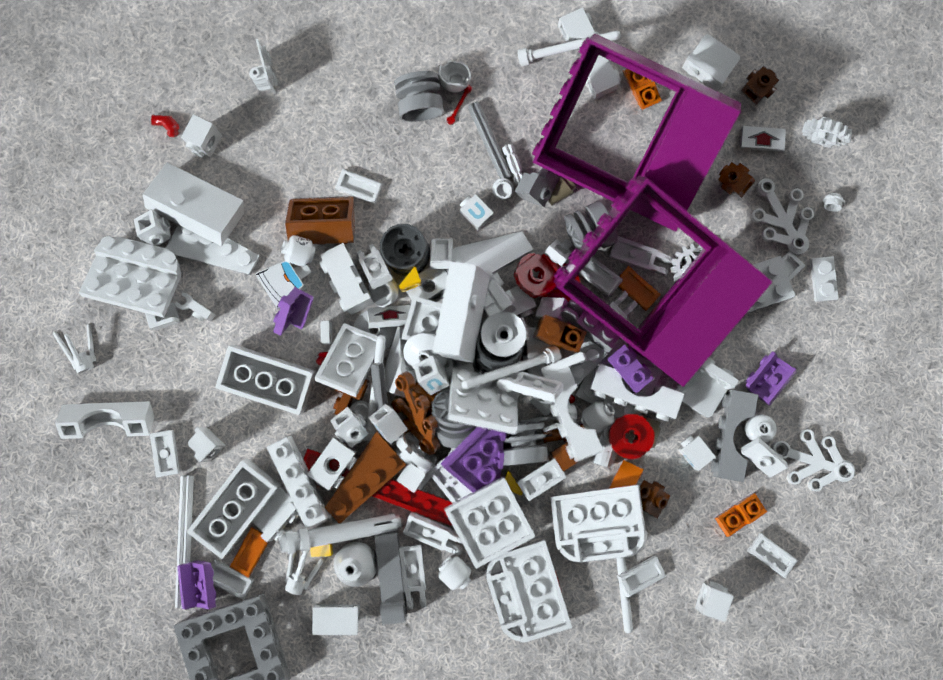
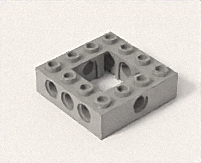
[173,593,291,680]

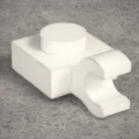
[545,239,572,266]
[175,292,216,322]

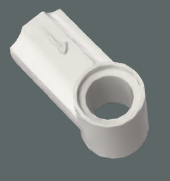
[593,426,617,469]

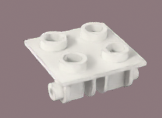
[249,39,278,94]

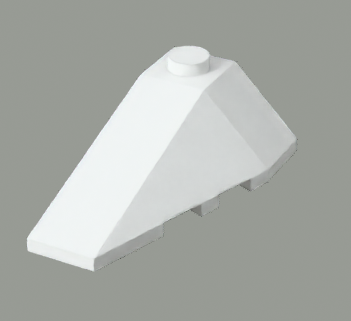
[444,231,533,275]

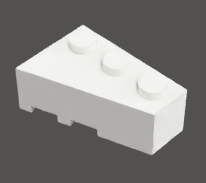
[319,243,374,315]

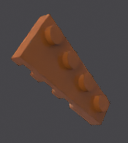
[325,431,407,524]

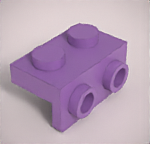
[273,287,314,336]
[608,345,653,393]
[746,351,797,406]
[177,560,216,610]

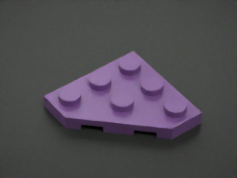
[441,427,506,493]

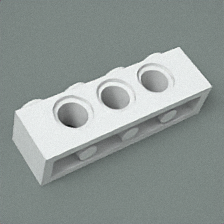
[267,435,330,528]

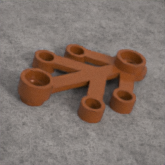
[392,371,440,455]

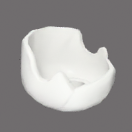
[438,60,471,93]
[368,276,399,308]

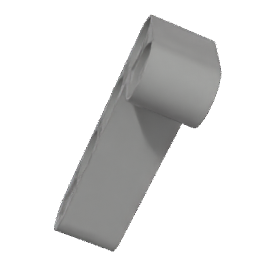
[375,532,407,625]

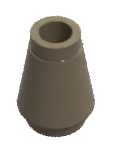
[548,177,577,206]

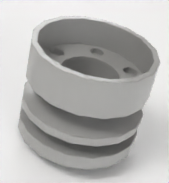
[394,71,444,122]
[564,201,618,250]
[432,388,478,448]
[503,421,549,466]

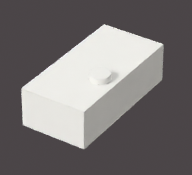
[143,162,244,246]
[433,262,490,363]
[215,345,317,415]
[187,458,281,559]

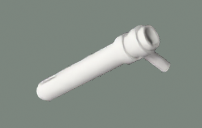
[279,514,401,554]

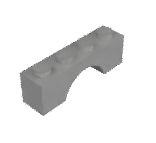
[711,390,758,482]

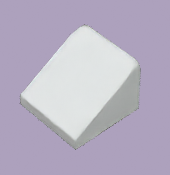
[397,463,427,493]

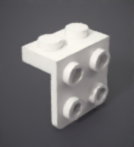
[682,34,740,91]
[675,358,739,418]
[248,487,299,542]

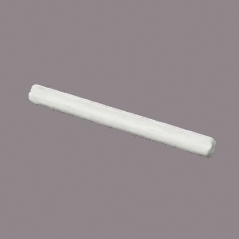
[175,475,194,609]

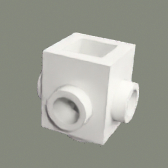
[134,209,171,246]
[330,407,369,447]

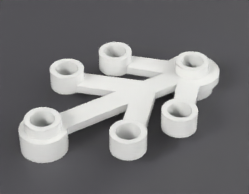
[751,179,814,255]
[771,429,855,492]

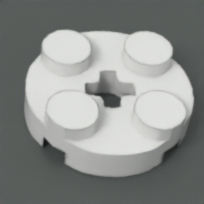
[396,434,437,473]

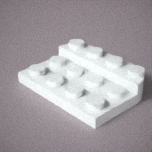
[79,236,181,318]
[550,485,647,562]
[486,540,572,642]

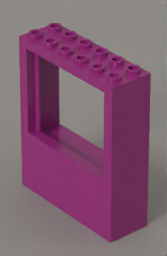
[532,33,741,232]
[554,176,773,387]

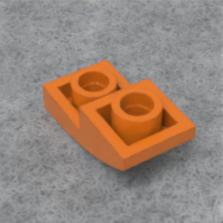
[623,69,662,110]
[609,460,644,489]
[715,493,767,537]

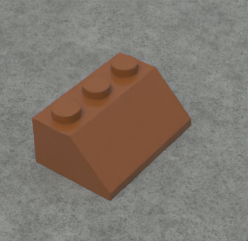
[285,197,355,245]

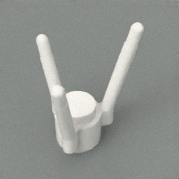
[53,324,97,374]
[521,397,577,432]
[284,551,324,595]

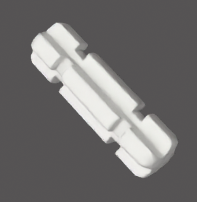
[502,144,524,186]

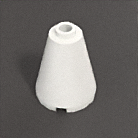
[334,542,378,587]

